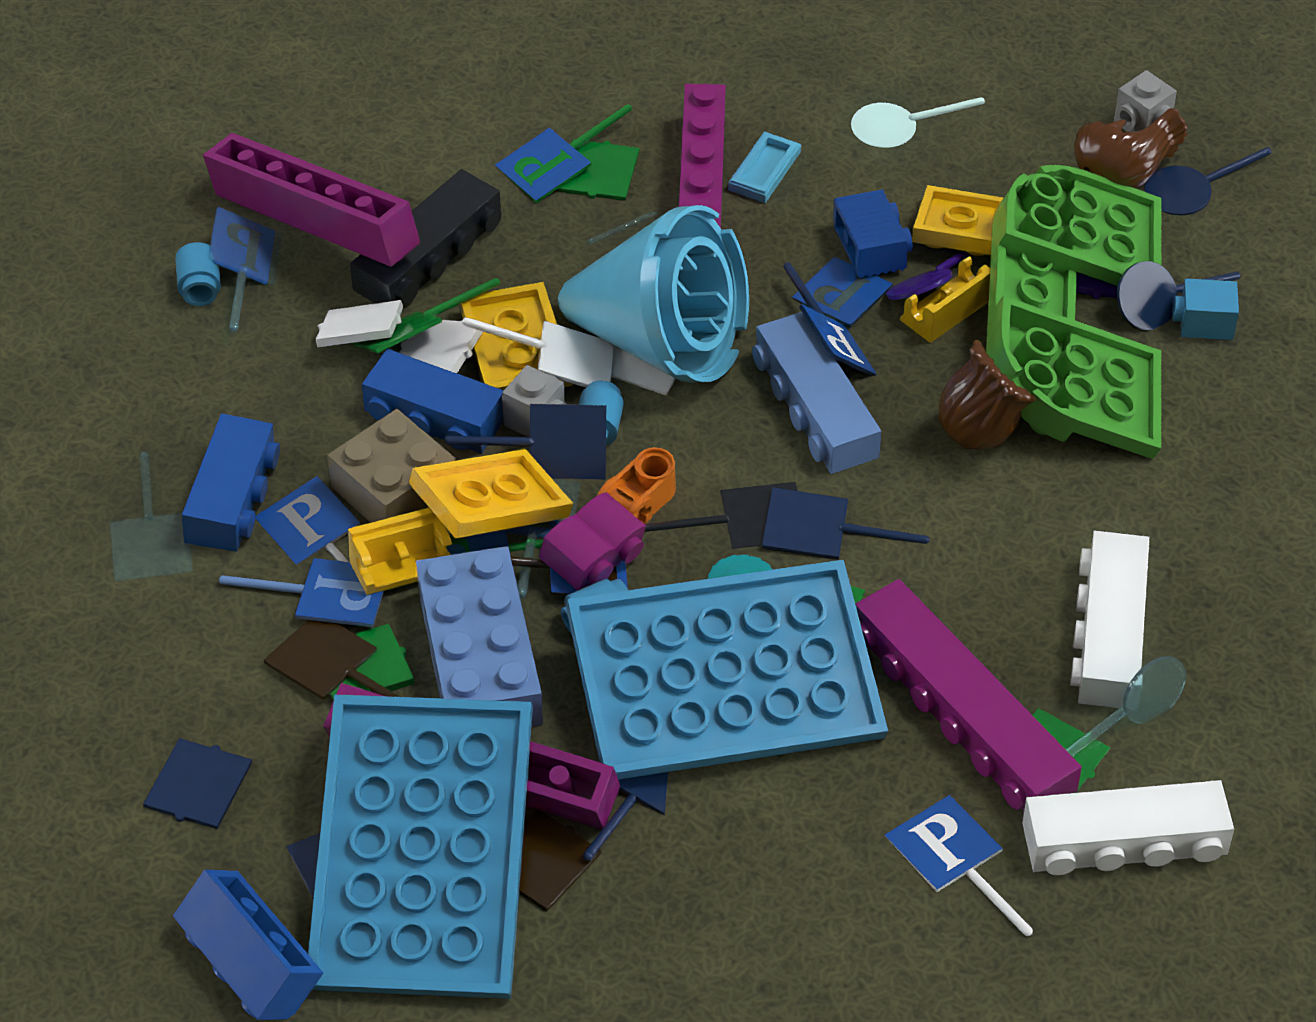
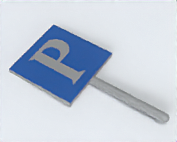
[255,476,360,565]

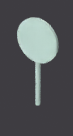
[851,97,985,148]

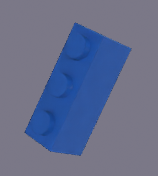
[362,349,504,454]
[182,413,280,552]
[173,869,323,1020]

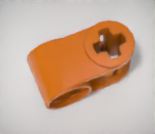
[597,447,676,524]

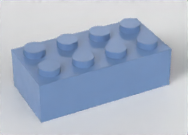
[416,546,543,727]

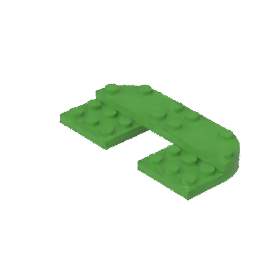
[986,165,1161,459]

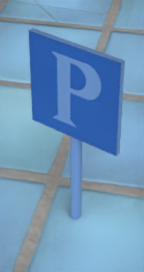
[219,558,384,627]

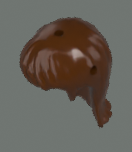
[1074,108,1188,189]
[938,340,1035,450]

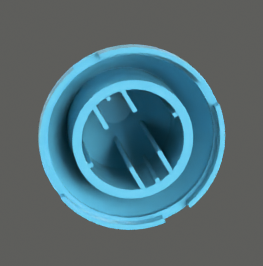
[558,205,749,383]

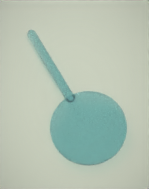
[1065,656,1186,756]

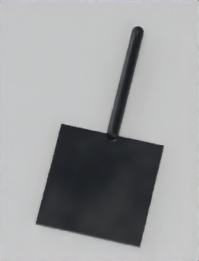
[645,482,798,549]

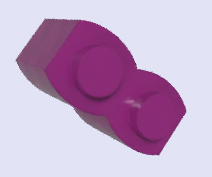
[539,492,646,591]

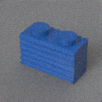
[833,189,913,279]

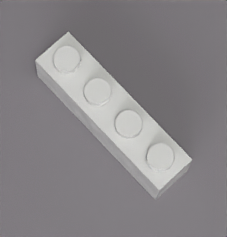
[1070,531,1149,710]
[1022,780,1234,875]

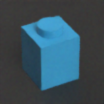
[1172,279,1239,340]

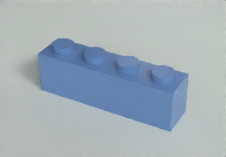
[752,312,882,474]

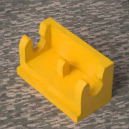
[900,257,990,343]
[348,508,452,595]

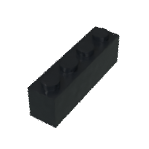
[350,169,502,304]

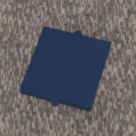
[143,738,253,829]

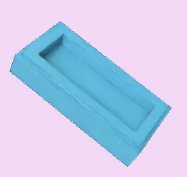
[728,131,801,203]

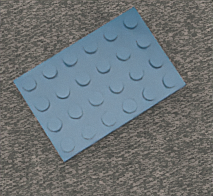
[566,560,888,780]
[308,695,533,999]

